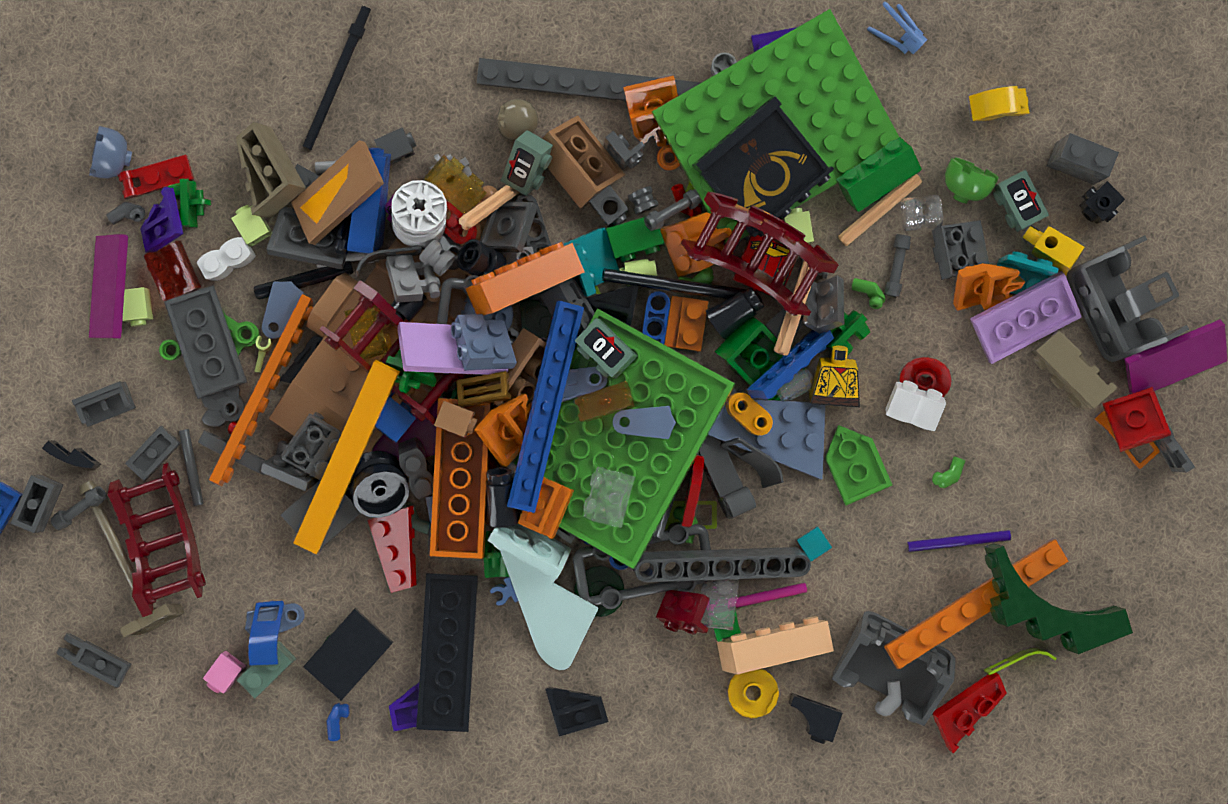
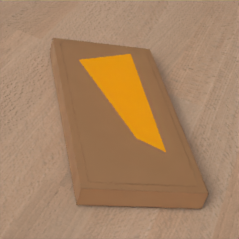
[291,140,384,245]

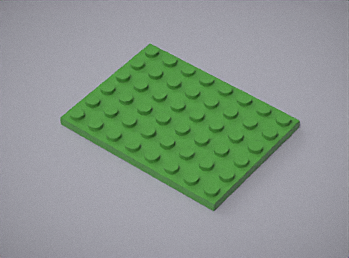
[651,9,899,244]
[514,309,735,569]

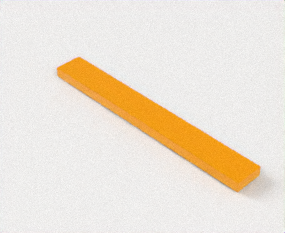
[293,360,400,554]

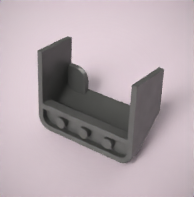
[1067,235,1189,362]

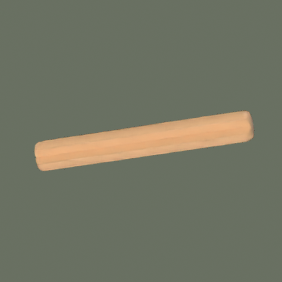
[838,174,922,246]
[459,185,520,230]
[774,260,811,356]

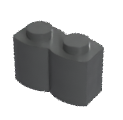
[398,437,434,499]

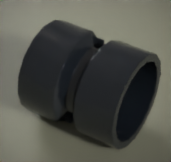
[457,239,506,276]

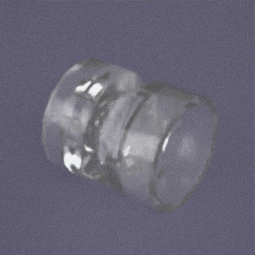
[901,195,943,231]

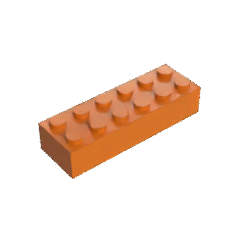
[430,398,493,559]

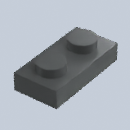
[125,426,181,481]

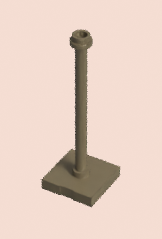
[79,480,184,638]

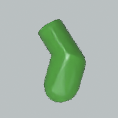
[932,456,966,488]

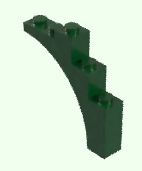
[984,543,1133,654]

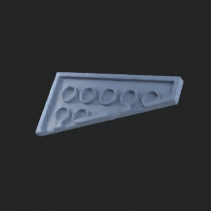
[708,400,825,480]

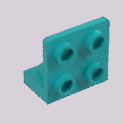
[563,227,619,297]
[997,252,1059,295]

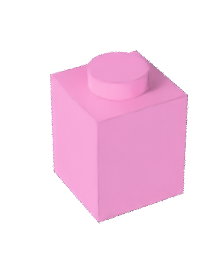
[203,651,246,694]

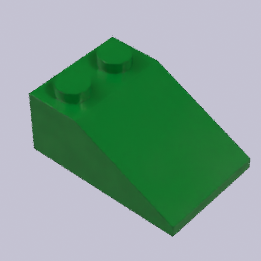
[714,317,808,401]

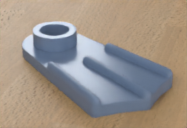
[262,281,304,339]
[562,367,608,402]
[613,406,676,439]
[245,603,305,634]

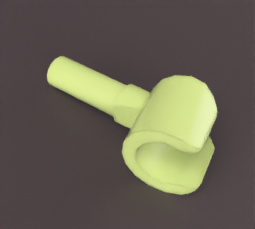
[255,336,272,373]

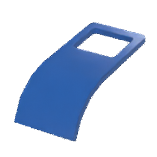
[248,601,284,665]

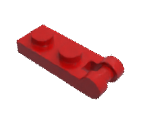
[118,154,194,199]

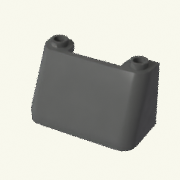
[832,611,956,726]

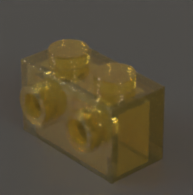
[424,155,487,214]

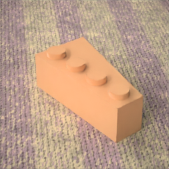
[717,616,834,674]

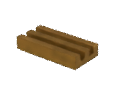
[457,371,511,408]

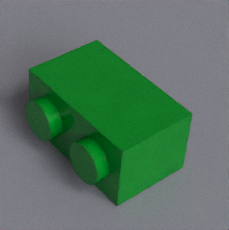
[606,217,664,263]

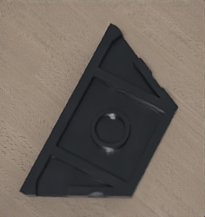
[574,285,639,350]

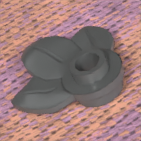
[201,386,246,427]

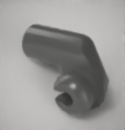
[106,202,145,225]

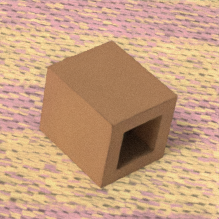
[434,401,478,438]

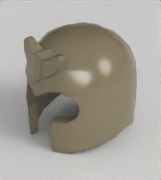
[496,98,538,142]

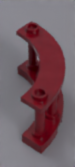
[681,191,839,316]
[319,280,473,424]
[107,463,206,617]

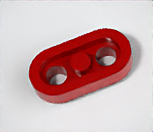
[444,201,477,245]

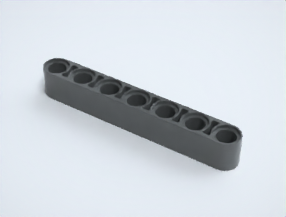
[632,547,811,582]

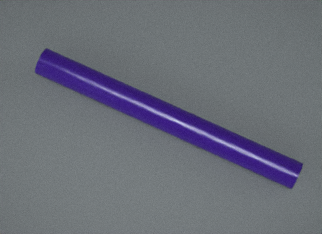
[907,530,1011,552]

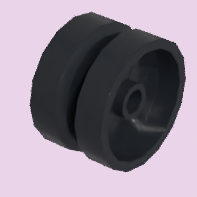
[348,451,409,518]

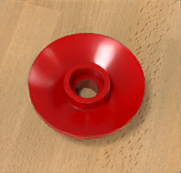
[899,357,952,397]

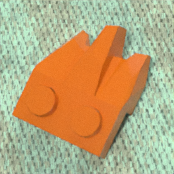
[623,76,678,147]
[660,212,733,277]
[953,263,1025,311]
[474,394,532,467]

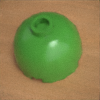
[945,157,999,204]

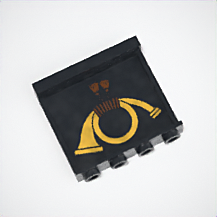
[692,96,834,237]

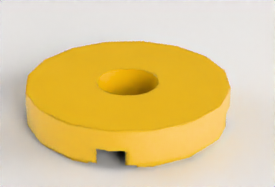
[727,669,779,719]

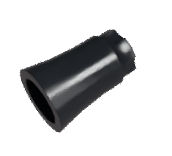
[706,286,765,340]
[485,467,521,528]

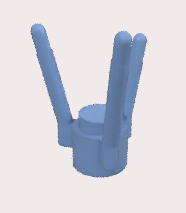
[867,2,927,54]

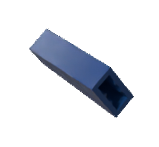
[347,148,391,254]

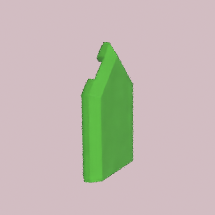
[825,425,892,506]

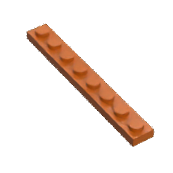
[209,294,313,487]
[884,539,1069,669]

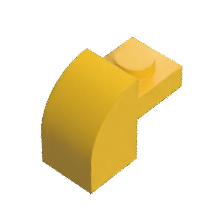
[969,86,1030,121]

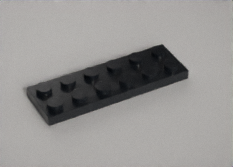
[416,573,478,732]

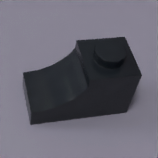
[789,693,843,744]

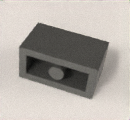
[11,475,64,533]

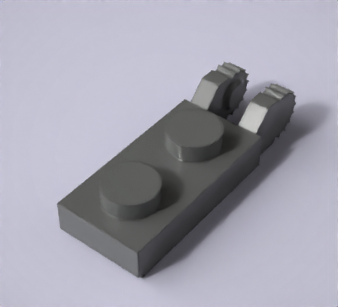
[56,633,131,688]

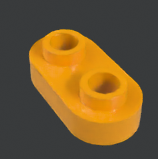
[726,393,773,435]

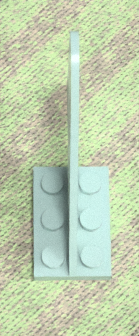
[488,524,598,670]

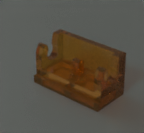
[574,381,635,422]

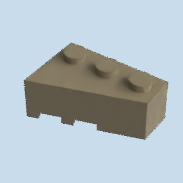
[236,122,306,219]
[1031,331,1118,409]

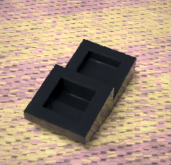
[42,440,101,468]

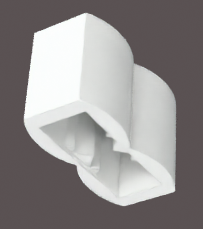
[197,237,256,281]
[885,381,946,431]

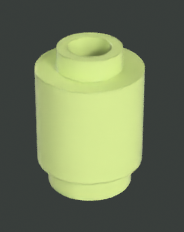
[620,259,657,286]

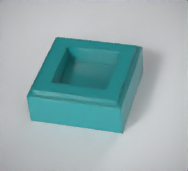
[796,526,832,561]

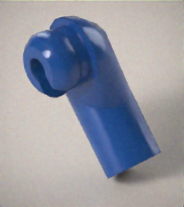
[326,703,350,741]

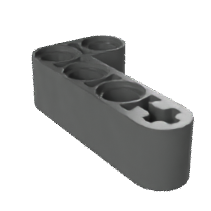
[697,435,756,519]

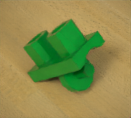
[168,179,211,228]
[826,310,871,356]
[386,349,437,393]
[484,531,510,578]

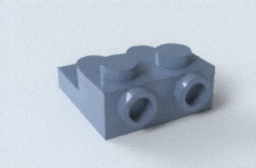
[451,314,517,371]

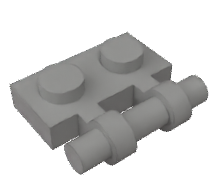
[385,254,441,302]

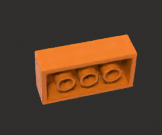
[465,241,585,316]

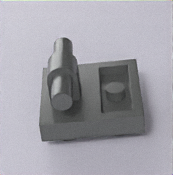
[932,220,989,280]
[281,412,342,481]

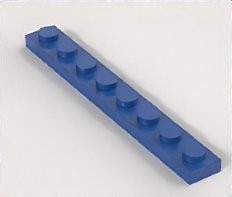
[507,301,584,513]

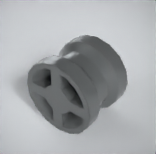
[628,186,659,215]

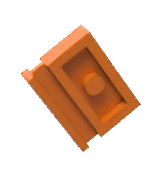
[664,296,708,352]
[518,477,574,539]

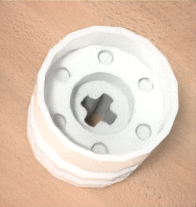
[392,180,447,248]

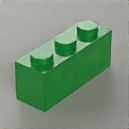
[836,137,922,212]

